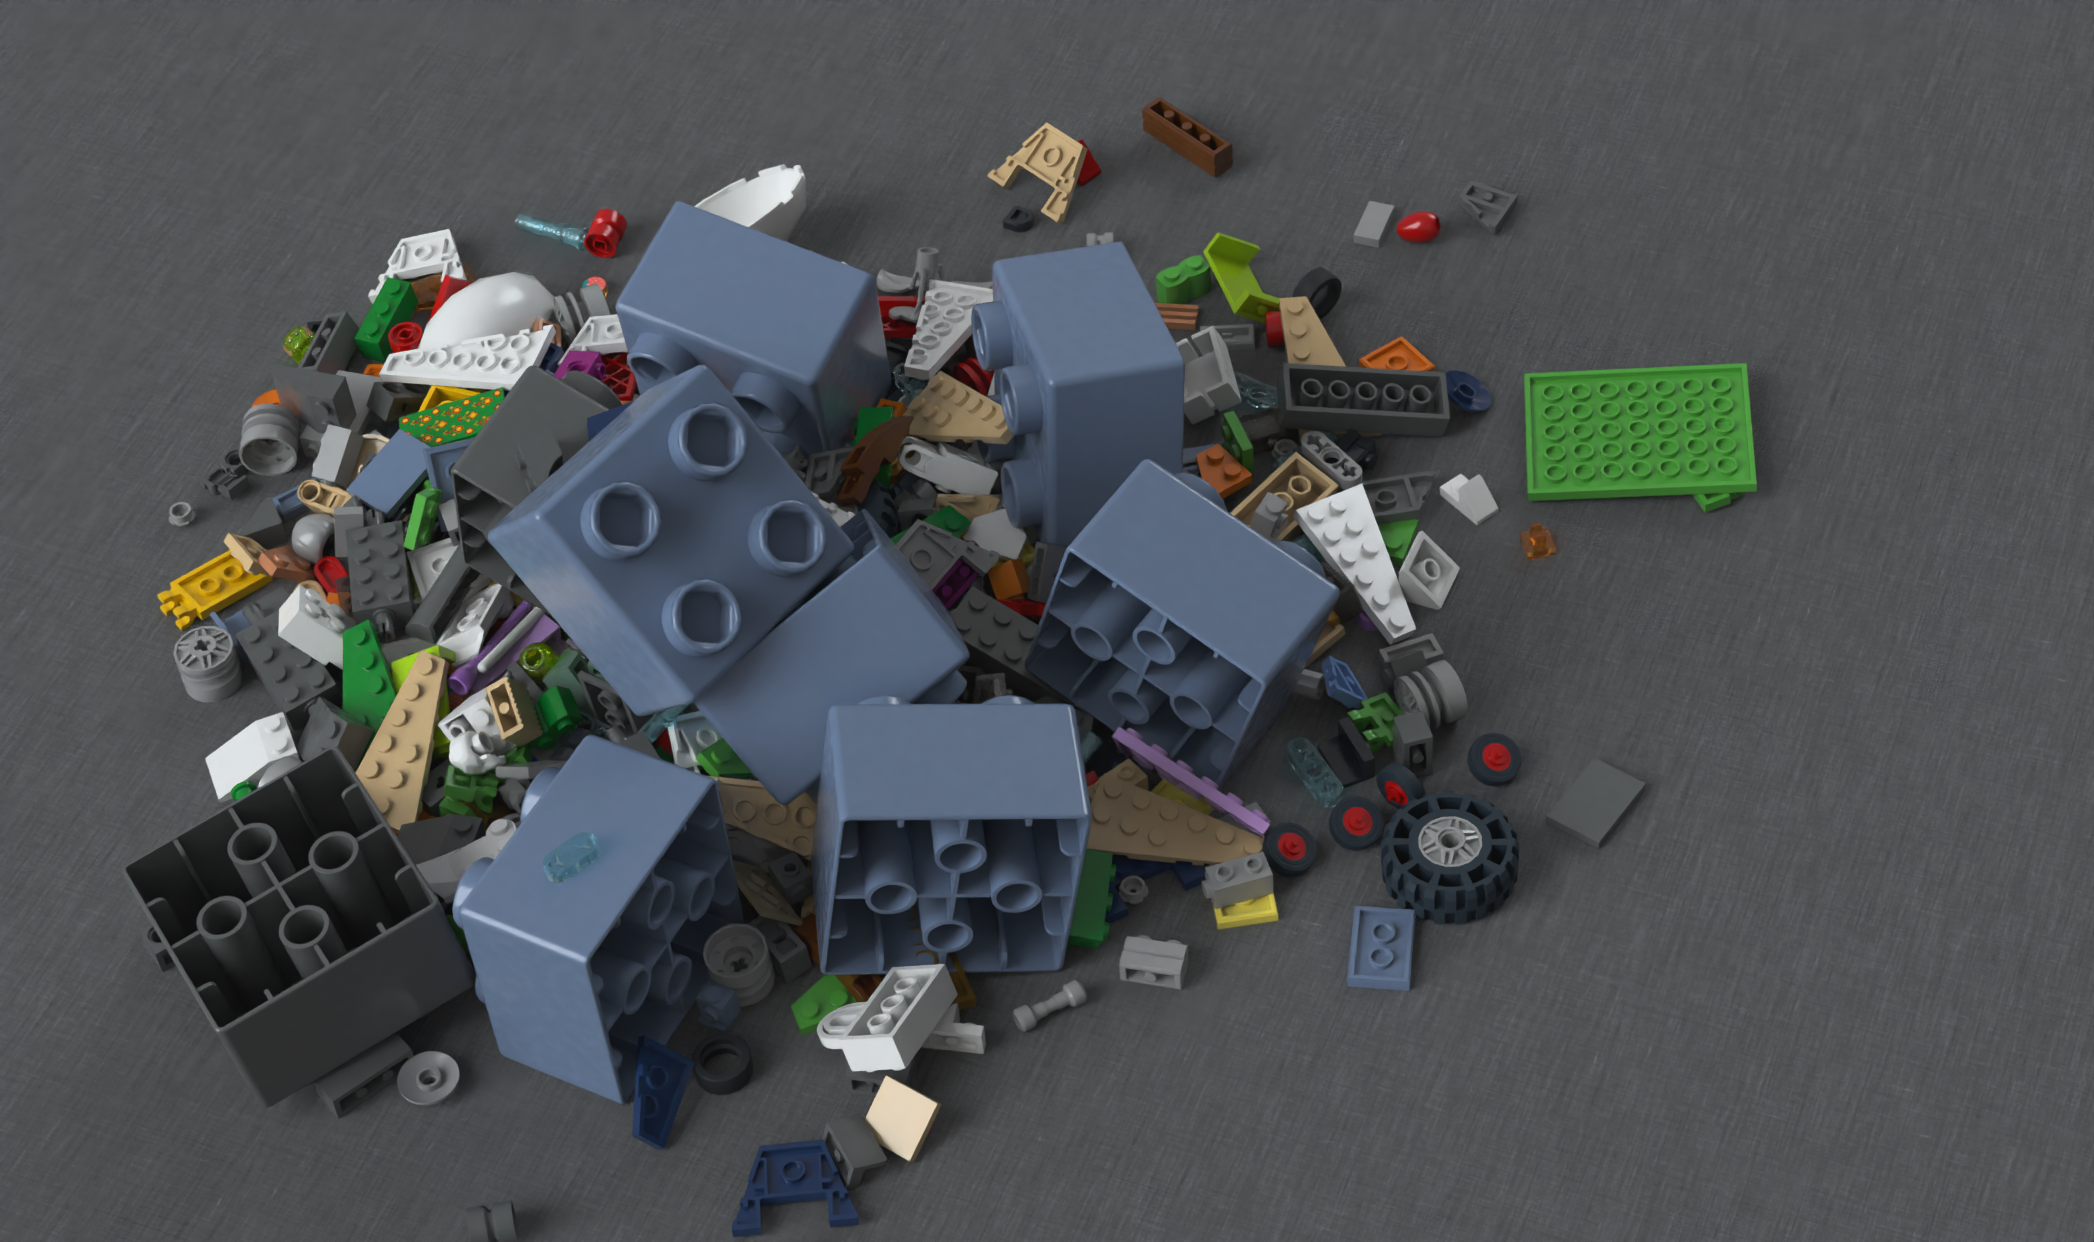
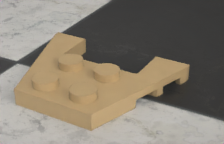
[987,123,1087,225]

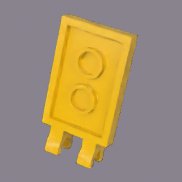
[157,550,273,631]

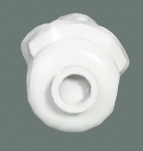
[449,731,506,775]

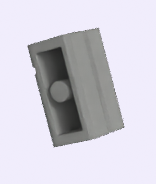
[1119,935,1189,990]

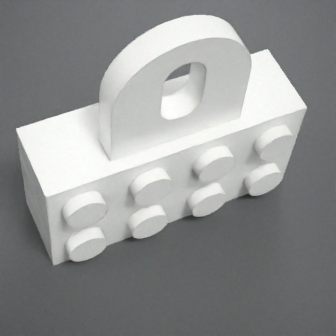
[817,964,958,1072]

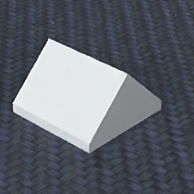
[1399,531,1460,610]

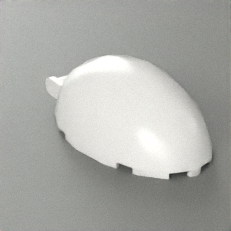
[694,164,806,241]
[418,272,555,389]

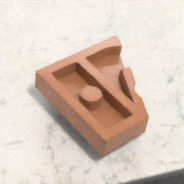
[257,545,317,582]

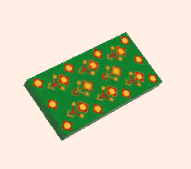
[399,387,506,447]

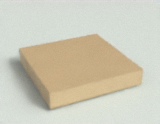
[865,1075,942,1162]

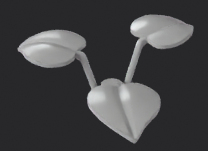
[877,247,993,323]

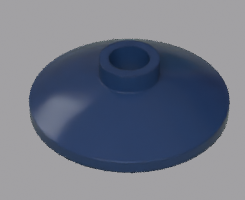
[1445,370,1491,413]

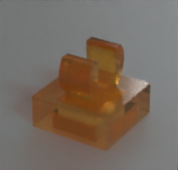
[1520,523,1556,560]

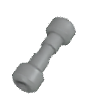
[1013,980,1087,1032]

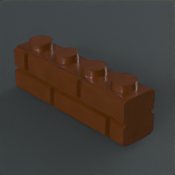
[1142,97,1233,178]

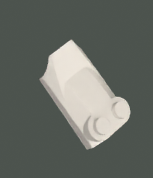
[437,583,515,667]
[416,819,517,904]

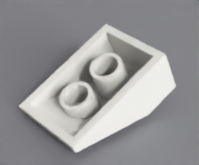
[205,712,300,803]

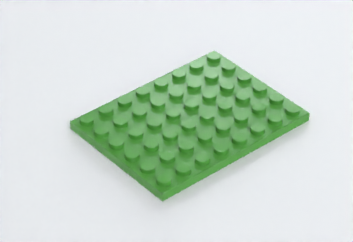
[1524,363,1757,501]

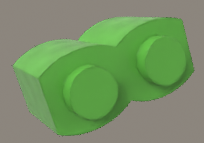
[1156,255,1211,304]

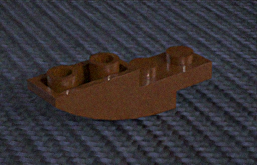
[836,415,914,506]
[790,913,883,1002]

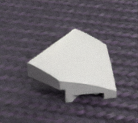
[964,508,1027,561]

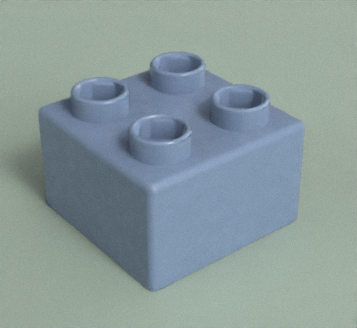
[615,201,892,475]
[971,241,1185,546]
[488,365,854,716]
[1025,459,1340,791]
[694,509,969,805]
[811,695,1092,975]
[452,735,745,1104]

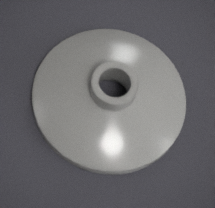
[397,1051,460,1105]

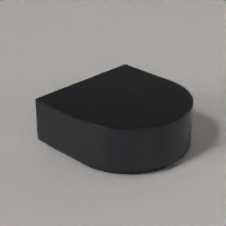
[1003,205,1034,232]

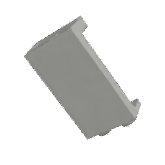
[300,370,386,459]

